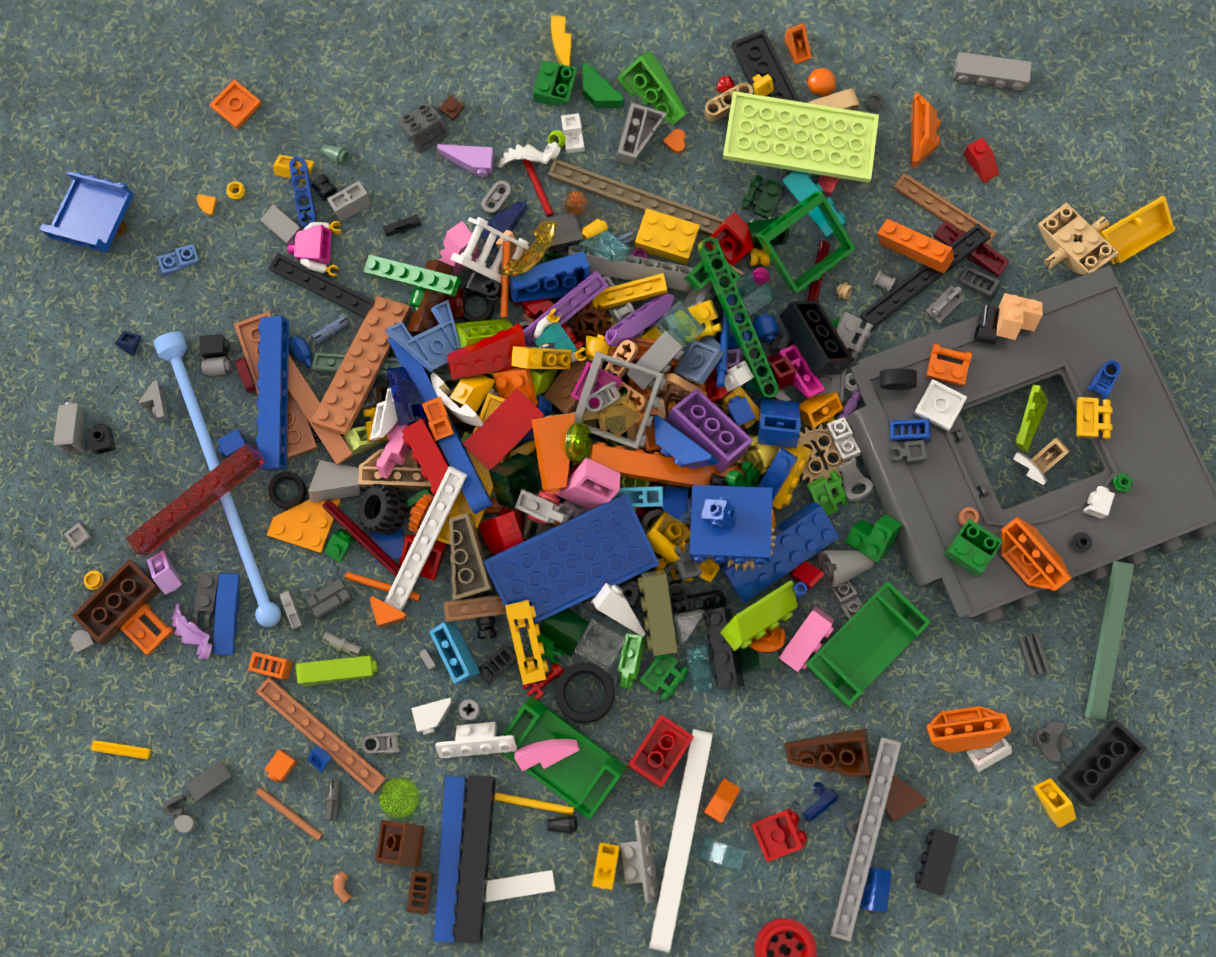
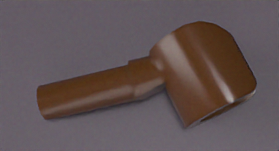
[661,392,685,405]

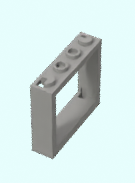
[574,352,666,449]

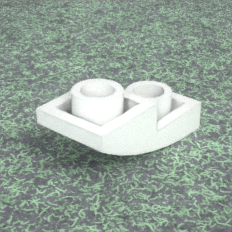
[827,417,861,462]

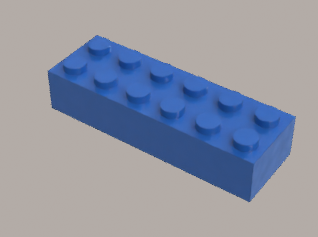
[719,501,839,603]

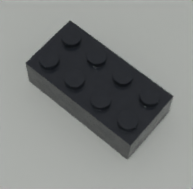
[779,300,854,376]
[1057,720,1147,807]

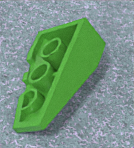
[617,51,687,125]

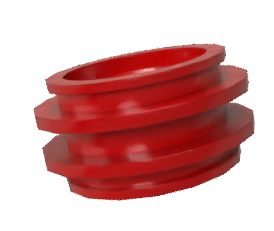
[754,918,817,957]

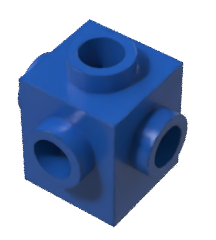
[701,498,735,528]

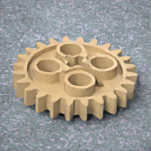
[798,424,848,483]

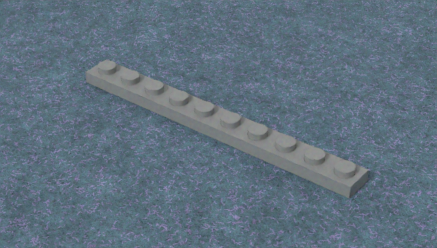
[831,737,901,942]

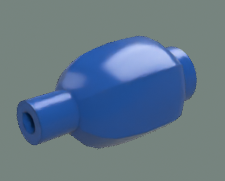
[289,335,313,368]

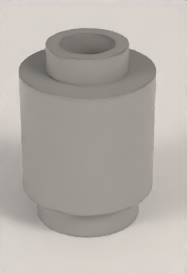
[201,356,231,377]

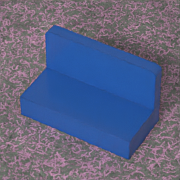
[859,868,892,912]

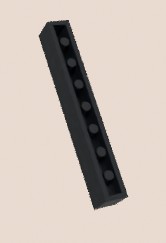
[452,775,496,943]

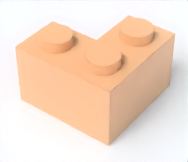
[996,293,1043,340]

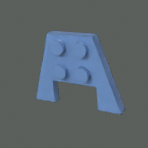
[384,300,461,373]

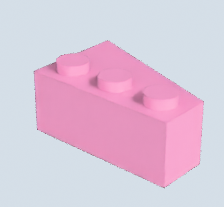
[438,221,480,276]
[779,606,834,672]

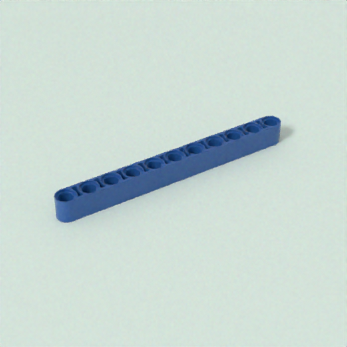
[388,337,493,514]

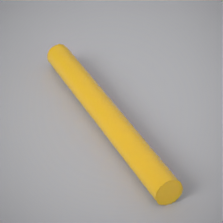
[494,792,574,815]

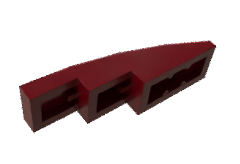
[933,220,1009,276]

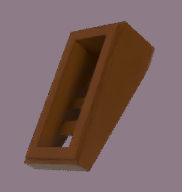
[407,870,434,914]

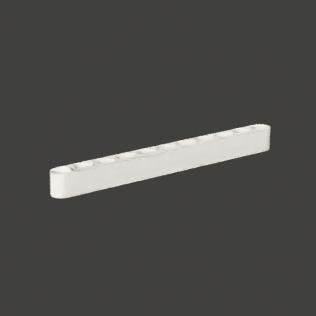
[649,729,713,953]

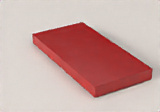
[463,388,545,471]

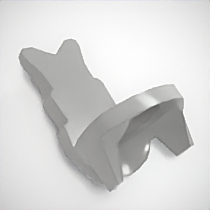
[838,458,874,504]

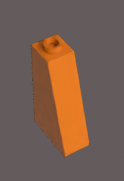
[532,413,575,493]

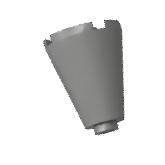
[818,550,874,588]

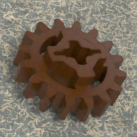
[571,303,612,342]

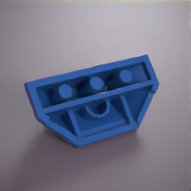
[654,414,719,469]

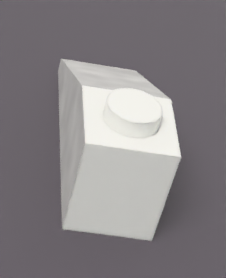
[593,583,645,637]

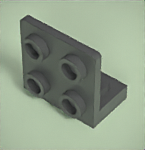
[398,103,450,153]
[539,212,583,253]

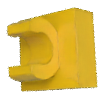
[752,74,774,96]

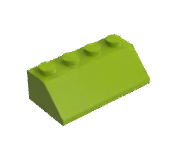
[720,580,797,651]

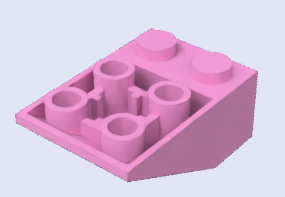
[556,458,620,510]

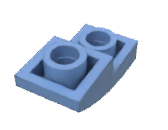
[157,244,199,276]

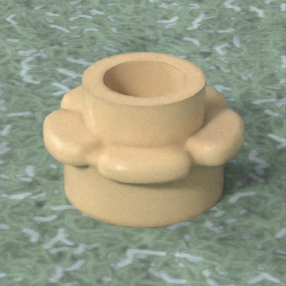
[836,282,852,300]

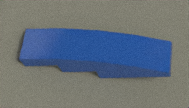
[213,573,240,655]

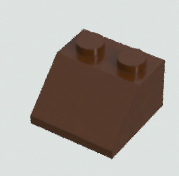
[375,820,425,867]

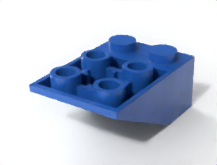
[757,398,800,448]

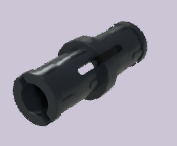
[382,214,421,238]

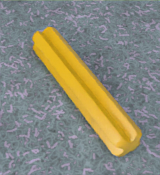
[91,740,151,759]

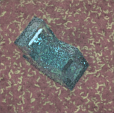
[686,645,713,692]

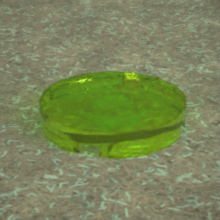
[565,423,592,463]
[379,778,419,818]

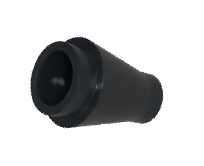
[547,814,578,834]

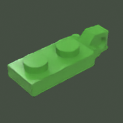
[617,633,646,690]

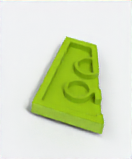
[1016,384,1049,453]

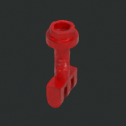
[522,663,564,700]

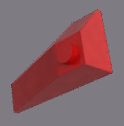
[479,511,525,555]

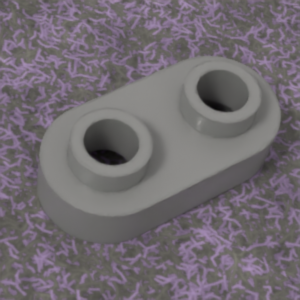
[482,181,511,215]

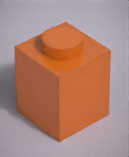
[264,749,298,782]

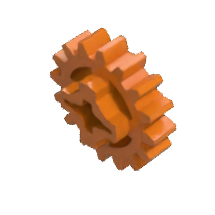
[408,493,435,534]

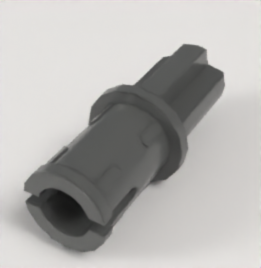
[325,780,342,821]

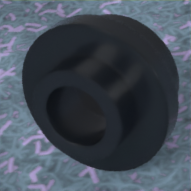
[1071,532,1092,552]

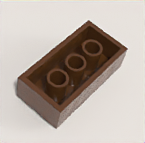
[71,559,161,645]

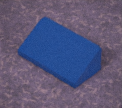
[662,485,688,519]

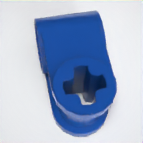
[1087,360,1121,400]

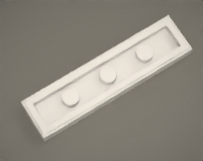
[486,870,556,902]

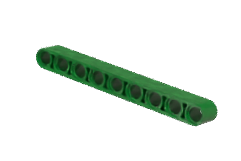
[698,237,779,398]

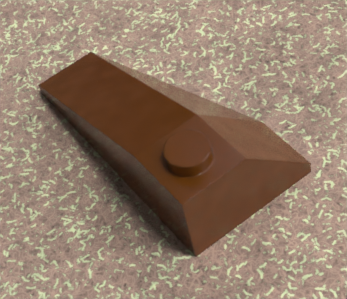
[785,729,871,777]

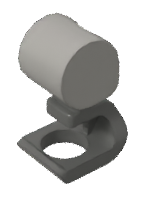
[163,795,197,833]

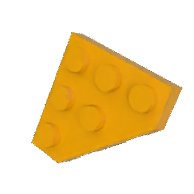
[267,499,341,554]

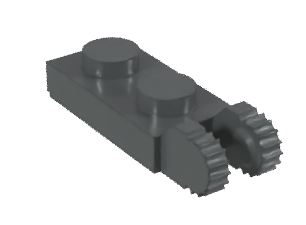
[192,572,219,627]

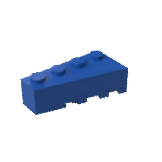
[509,251,590,303]

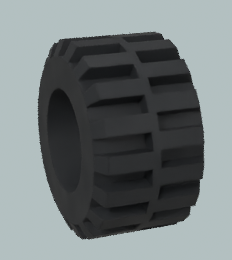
[358,484,408,535]

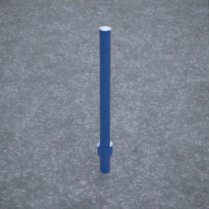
[716,296,732,388]

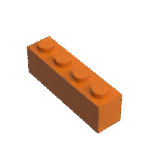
[877,219,954,274]

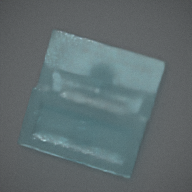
[655,301,705,346]

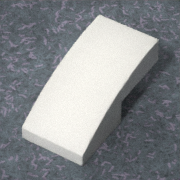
[561,113,585,154]
[1013,452,1048,485]

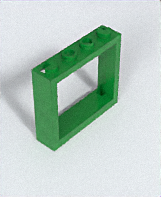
[756,191,856,293]

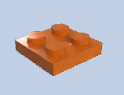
[209,79,262,130]
[493,368,538,406]

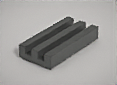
[1018,633,1050,677]

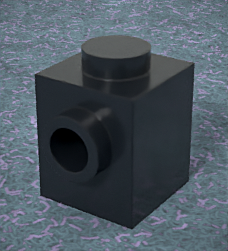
[199,334,230,359]
[87,424,116,455]

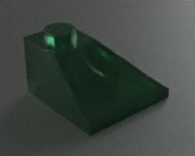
[738,646,780,673]

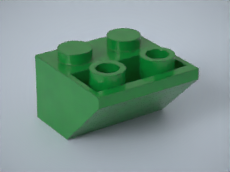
[533,60,578,106]
[944,519,1003,577]

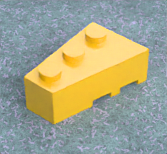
[772,443,813,509]

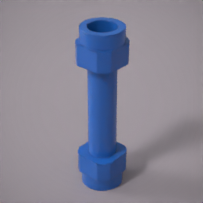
[793,582,807,601]

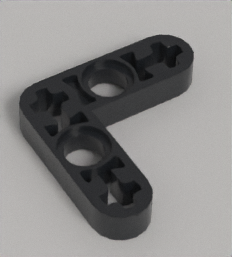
[664,562,727,617]

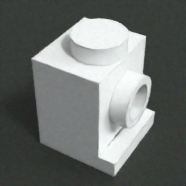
[724,360,754,392]
[1083,486,1115,519]

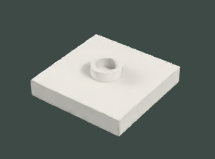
[914,379,967,431]

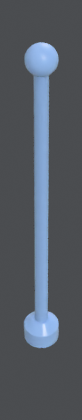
[153,331,281,627]

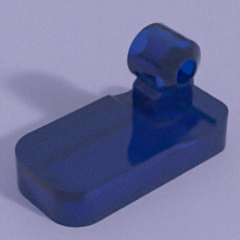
[802,782,839,823]

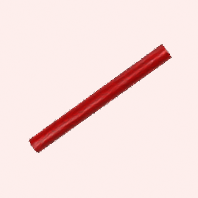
[522,159,554,217]

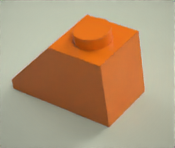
[703,778,741,823]

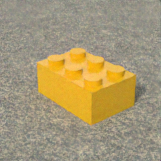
[635,209,700,266]

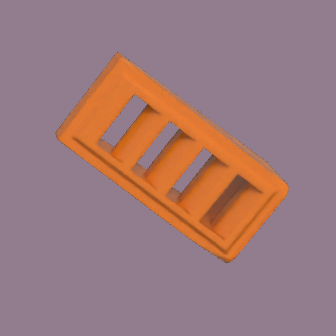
[248,651,293,680]

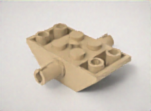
[1038,202,1119,275]

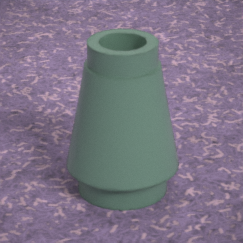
[321,144,350,165]

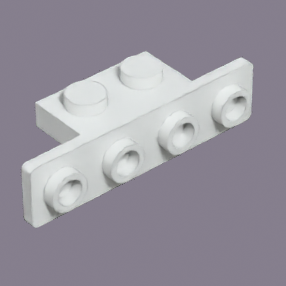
[436,722,517,758]

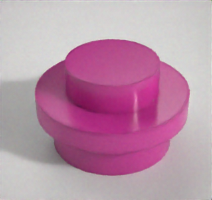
[751,267,770,285]

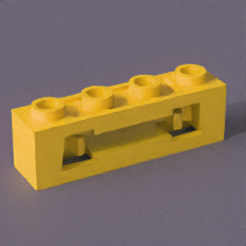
[505,600,549,685]

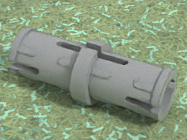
[321,631,362,657]

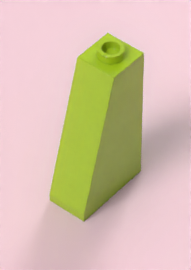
[296,656,378,687]

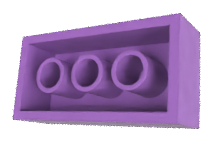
[666,389,753,473]

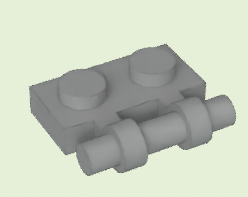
[835,311,873,359]

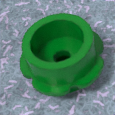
[1113,473,1133,492]

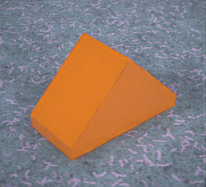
[784,23,812,64]
[370,596,408,627]

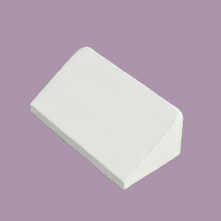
[966,738,1012,772]

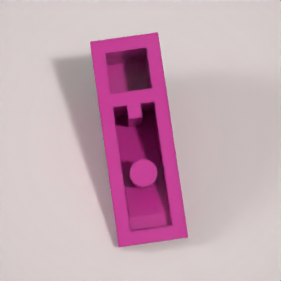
[778,344,825,398]

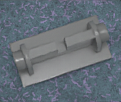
[926,286,965,323]

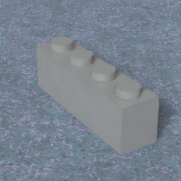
[953,52,1032,91]

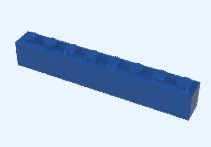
[256,316,289,471]

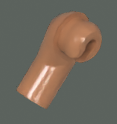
[333,871,352,903]

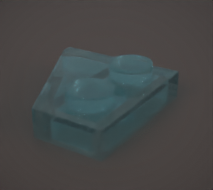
[579,230,630,262]

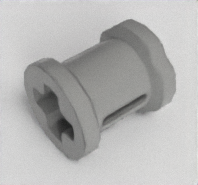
[872,270,896,293]

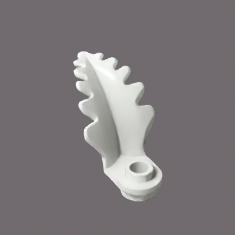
[498,142,561,168]

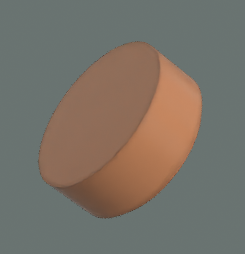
[958,507,979,526]

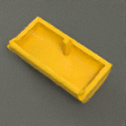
[1099,196,1175,265]

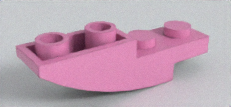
[376,405,412,479]

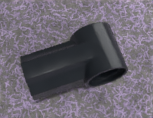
[974,305,999,345]

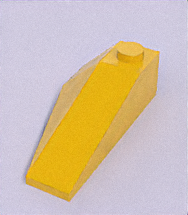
[646,511,720,582]

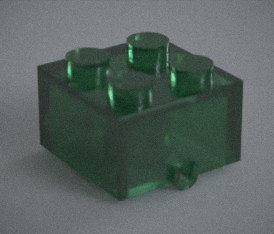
[489,453,541,509]

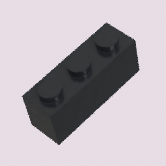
[914,829,959,896]

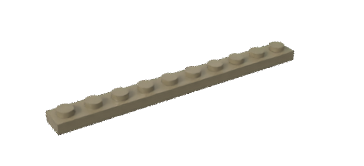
[548,159,725,235]

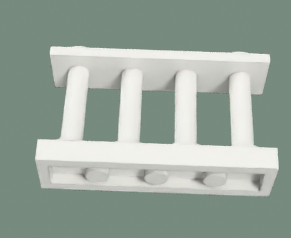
[451,217,535,283]

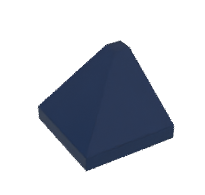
[115,331,141,356]

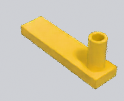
[592,273,668,310]

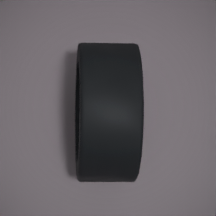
[458,291,494,322]
[880,368,917,390]
[268,472,307,510]

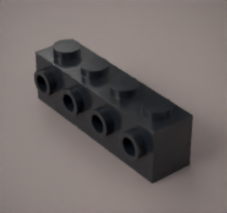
[704,607,745,689]

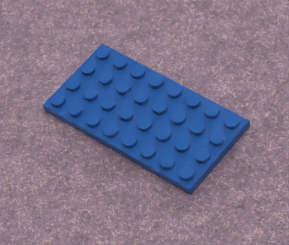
[483,493,660,631]

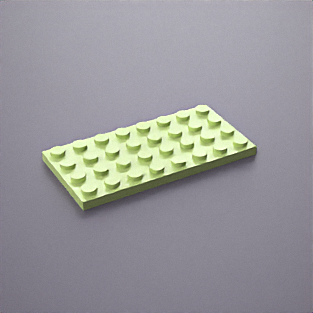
[723,91,879,183]

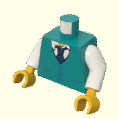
[533,308,589,363]

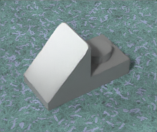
[139,380,169,422]

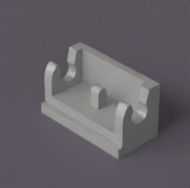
[327,181,372,222]
[260,205,303,244]

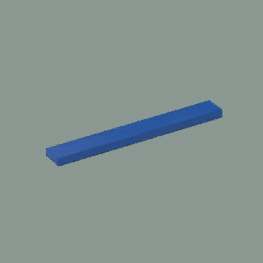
[434,776,466,942]

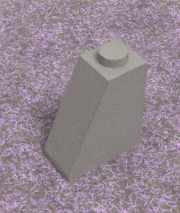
[54,402,85,454]
[308,460,366,502]

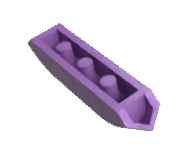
[605,294,674,347]

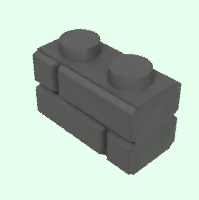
[306,578,353,620]

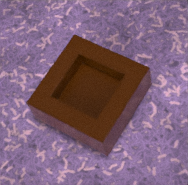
[439,95,465,121]

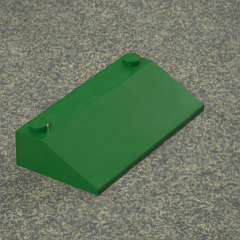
[806,581,931,708]
[501,696,627,819]

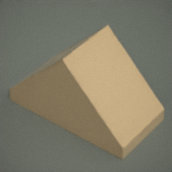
[1031,437,1070,473]

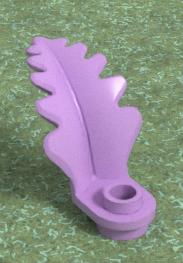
[171,603,212,660]

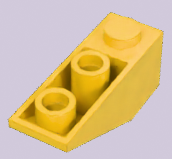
[511,346,572,369]

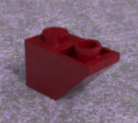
[760,354,796,390]

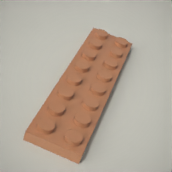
[311,296,411,436]
[234,311,318,460]

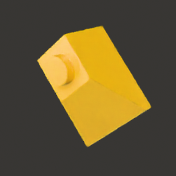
[449,374,495,413]

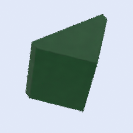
[540,608,591,656]

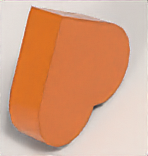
[663,129,685,154]

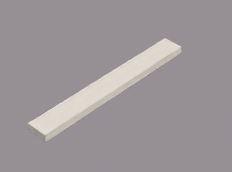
[384,466,468,611]

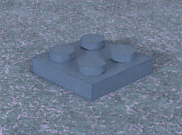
[673,340,723,385]

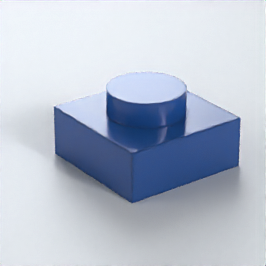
[307,745,332,772]

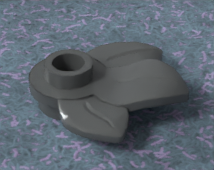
[1033,722,1073,762]

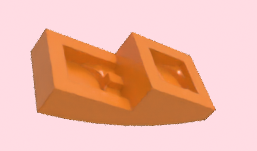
[422,396,454,441]

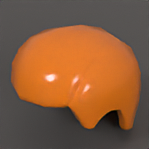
[808,68,836,97]

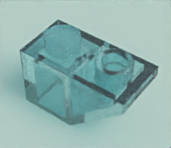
[700,838,746,871]

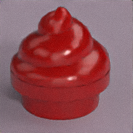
[716,75,735,93]

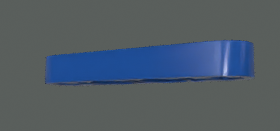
[289,157,317,228]

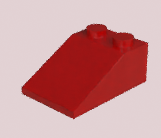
[627,715,694,789]

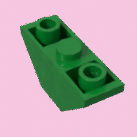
[583,63,624,108]

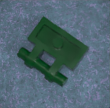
[742,175,785,219]

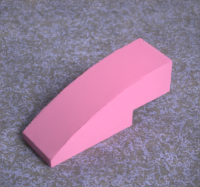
[515,739,579,771]

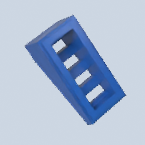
[890,419,931,441]

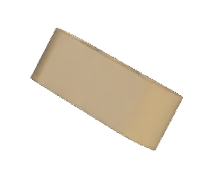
[704,82,753,122]
[808,89,860,111]

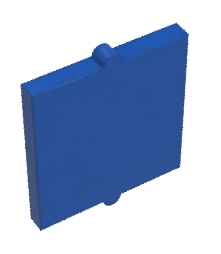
[370,526,404,563]

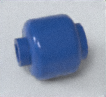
[752,313,779,342]

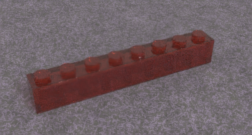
[125,444,265,556]

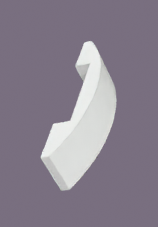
[431,372,484,427]

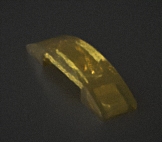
[500,220,557,276]

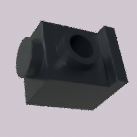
[620,579,640,608]

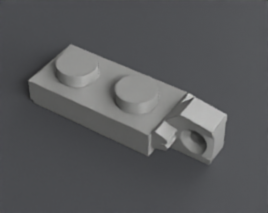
[515,489,569,524]

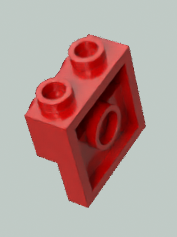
[751,808,808,862]

